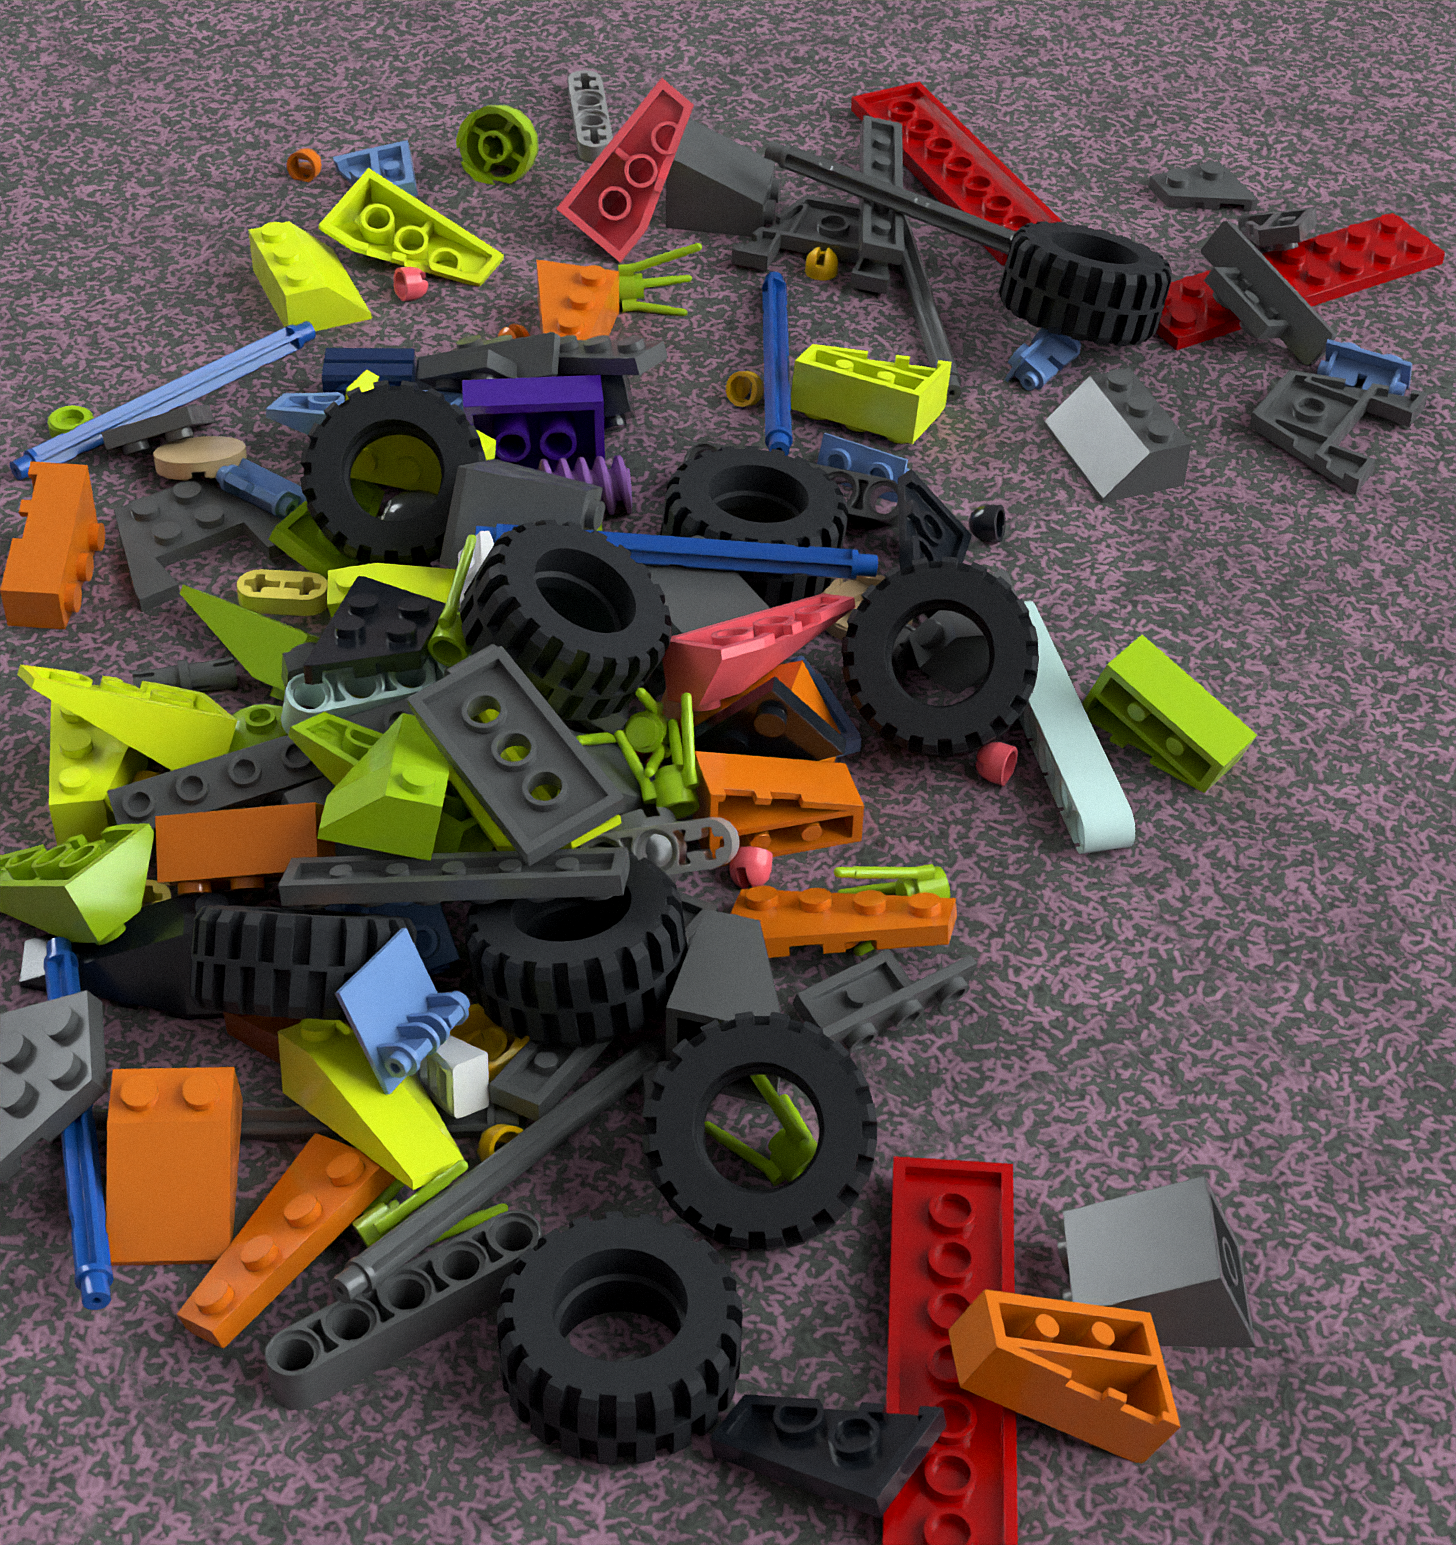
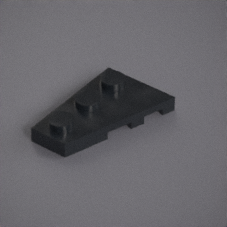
[898,469,972,618]
[662,677,846,766]
[709,1394,946,1518]

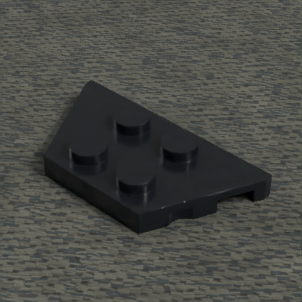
[303,576,446,685]

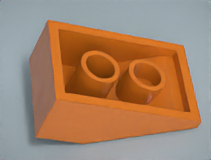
[106,1067,243,1266]

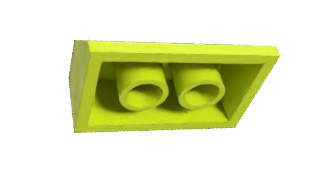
[248,221,372,331]

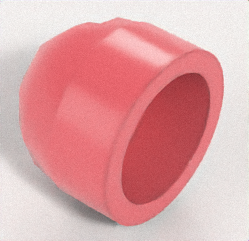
[394,266,428,302]
[975,742,1018,786]
[729,847,773,889]

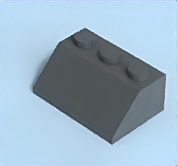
[1044,368,1191,503]

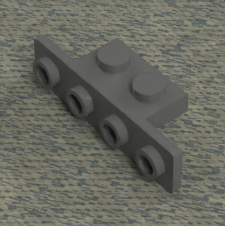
[1201,221,1337,366]
[415,332,560,393]
[782,949,977,1080]

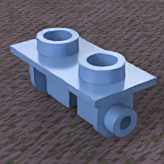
[1004,328,1081,391]
[1317,339,1412,396]
[817,433,910,503]
[216,458,306,520]

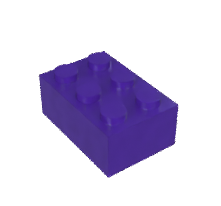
[462,375,605,472]

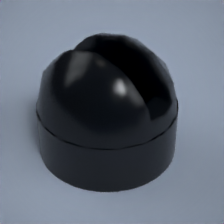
[968,505,1006,542]

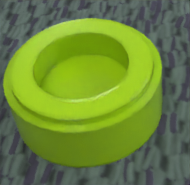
[47,405,93,438]

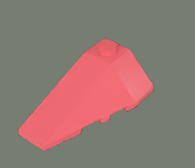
[556,78,694,263]
[662,593,855,711]

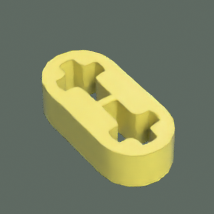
[237,569,328,616]

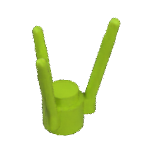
[618,243,702,316]
[428,534,477,667]
[576,687,671,777]
[614,692,700,819]
[833,864,950,956]
[705,1075,818,1186]
[352,1160,508,1248]

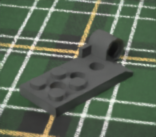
[406,644,625,866]

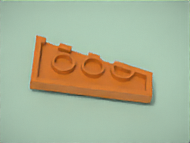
[730,885,957,958]
[177,1133,397,1349]

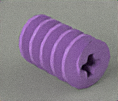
[537,455,632,515]

